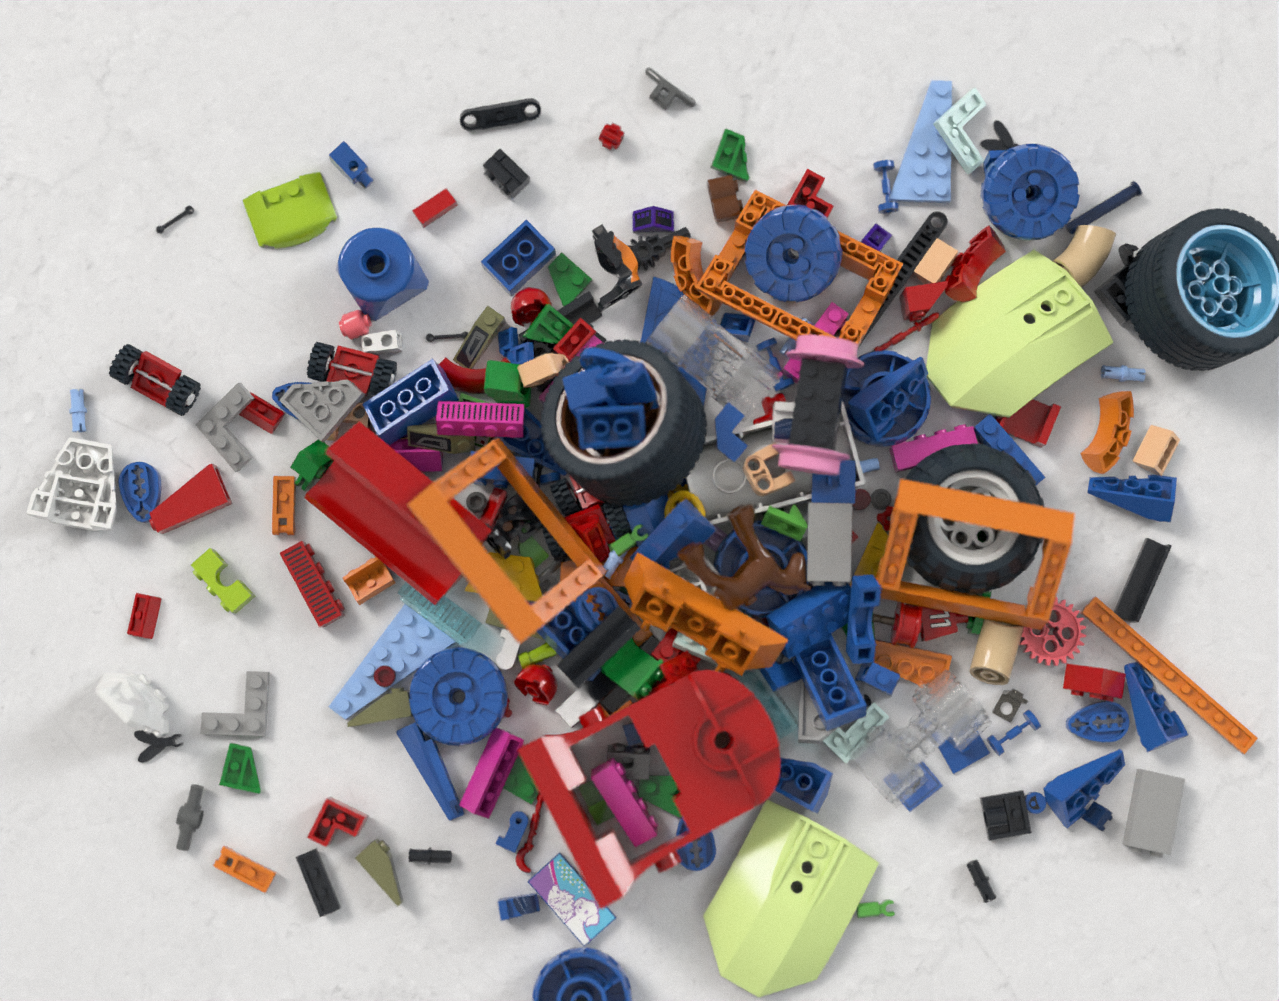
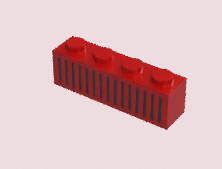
[279,541,345,628]

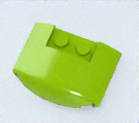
[242,172,337,248]

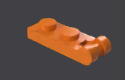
[272,476,296,535]
[213,846,277,893]

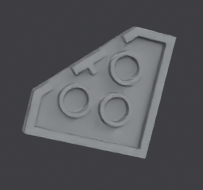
[279,380,365,442]
[798,681,864,744]

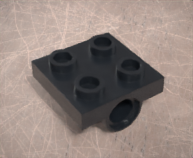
[980,790,1031,841]

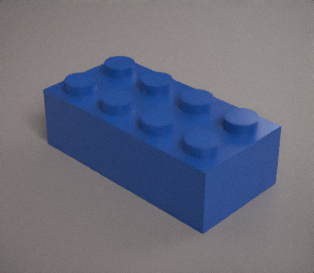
[362,358,459,445]
[766,581,851,659]
[536,601,601,681]
[793,634,866,732]

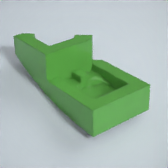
[517,527,549,569]

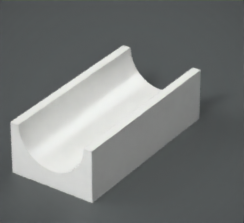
[685,402,866,525]

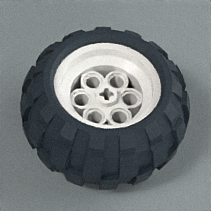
[904,443,1045,594]

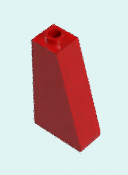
[149,463,232,534]

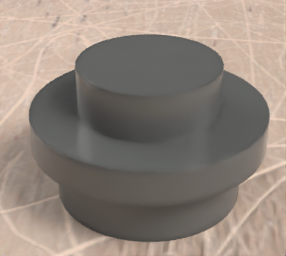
[871,489,892,510]
[466,492,487,513]

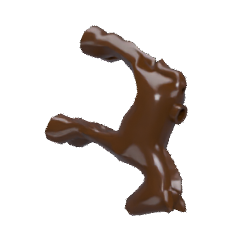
[677,504,811,610]

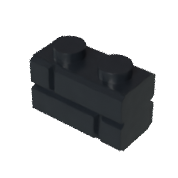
[483,149,530,198]

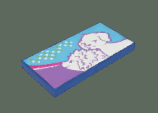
[527,852,616,947]

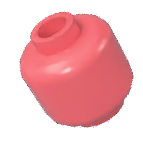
[339,310,372,340]

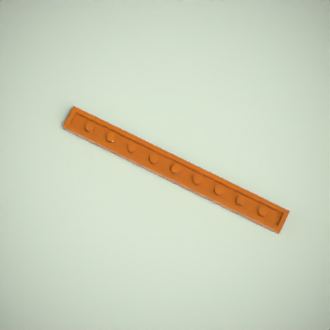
[1080,596,1258,754]

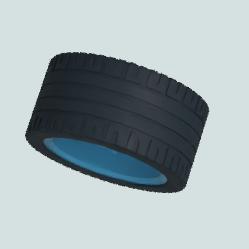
[1125,208,1279,371]

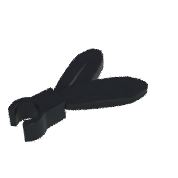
[980,120,1019,151]
[134,730,183,763]

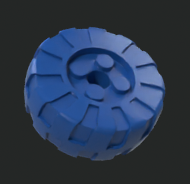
[980,143,1080,241]
[745,205,842,303]
[843,350,931,447]
[713,520,809,618]
[409,647,508,746]
[532,947,632,1001]

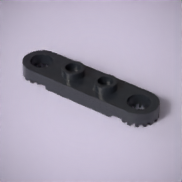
[459,98,541,131]

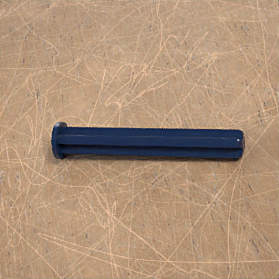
[1065,181,1142,234]

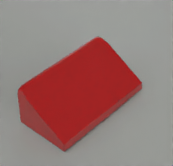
[412,188,458,228]
[553,318,596,362]
[238,392,285,434]
[480,488,508,527]
[574,520,610,563]
[127,593,162,639]

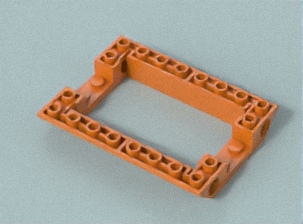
[695,190,903,347]
[407,438,607,644]
[876,479,1075,630]

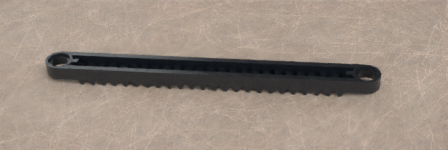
[794,211,948,403]

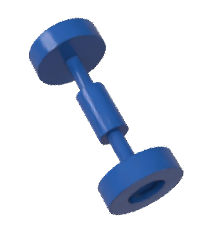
[873,160,899,214]
[756,338,795,392]
[986,710,1041,756]

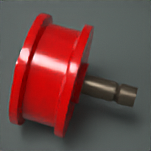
[872,602,922,649]

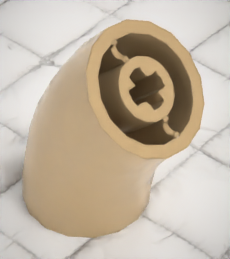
[1053,225,1116,288]
[969,619,1024,685]

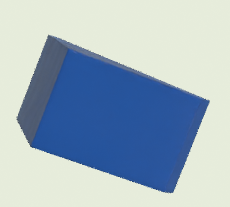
[718,313,756,342]

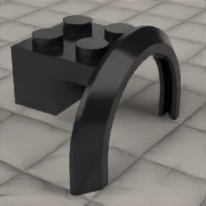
[1094,243,1139,324]

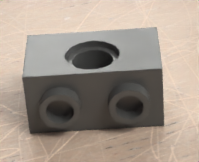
[607,743,650,780]

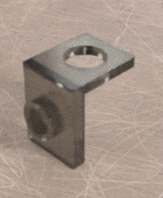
[992,689,1028,723]

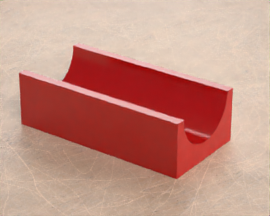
[304,422,492,605]

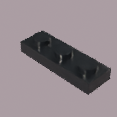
[296,848,341,917]

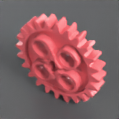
[1019,597,1086,666]

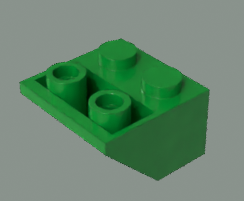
[484,360,531,409]

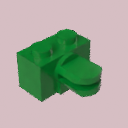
[290,439,334,492]

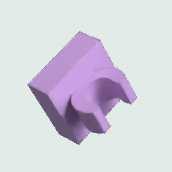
[704,525,727,553]

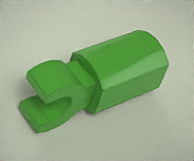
[611,524,649,556]
[856,899,895,918]

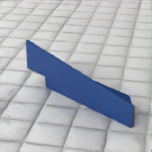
[396,722,465,820]

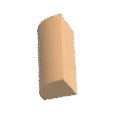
[914,238,958,284]
[1133,425,1180,476]

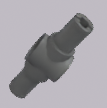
[176,784,204,851]

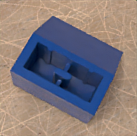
[563,365,620,419]

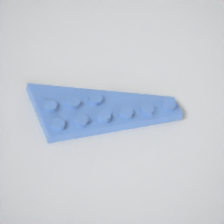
[889,80,952,203]
[329,604,457,720]

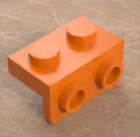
[343,557,396,605]

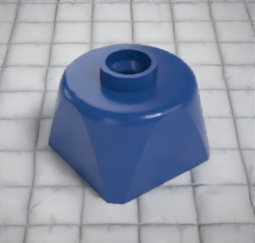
[336,228,429,321]

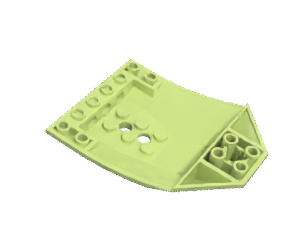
[926,250,1113,418]
[703,800,879,997]

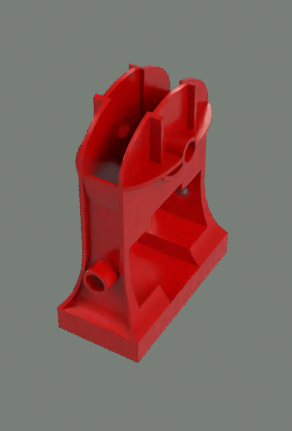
[517,670,781,910]

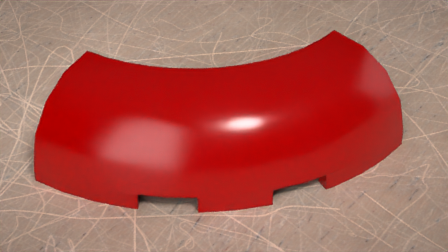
[945,225,1006,302]
[439,357,510,394]

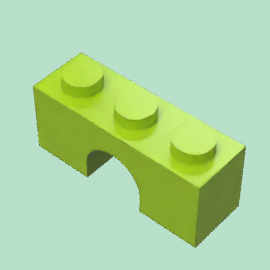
[191,548,256,613]

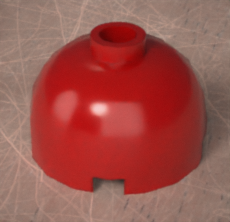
[511,287,552,326]
[514,664,557,705]

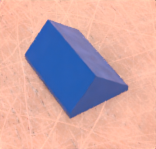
[576,405,646,449]

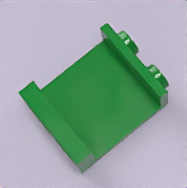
[599,638,664,701]

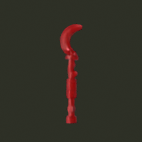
[873,312,940,352]
[516,795,544,873]

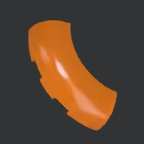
[671,236,722,317]
[1080,391,1134,474]

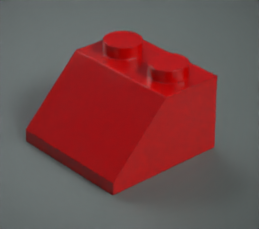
[899,281,948,322]

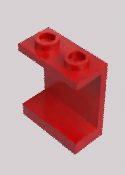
[995,399,1061,448]
[642,651,698,699]

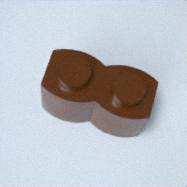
[707,175,743,223]

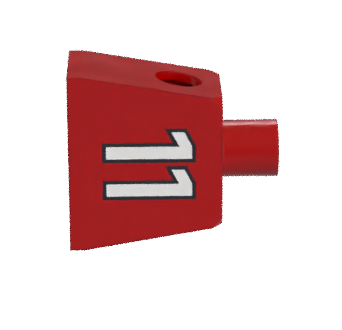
[920,607,968,642]

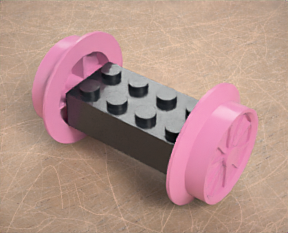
[772,335,864,475]

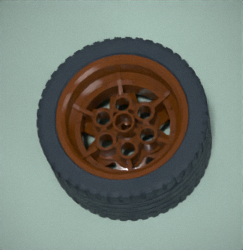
[541,339,707,506]

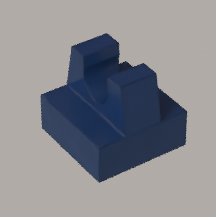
[1082,801,1113,831]

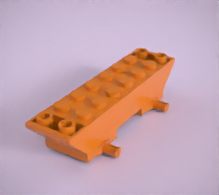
[623,553,788,676]

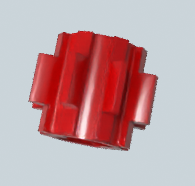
[598,123,625,150]

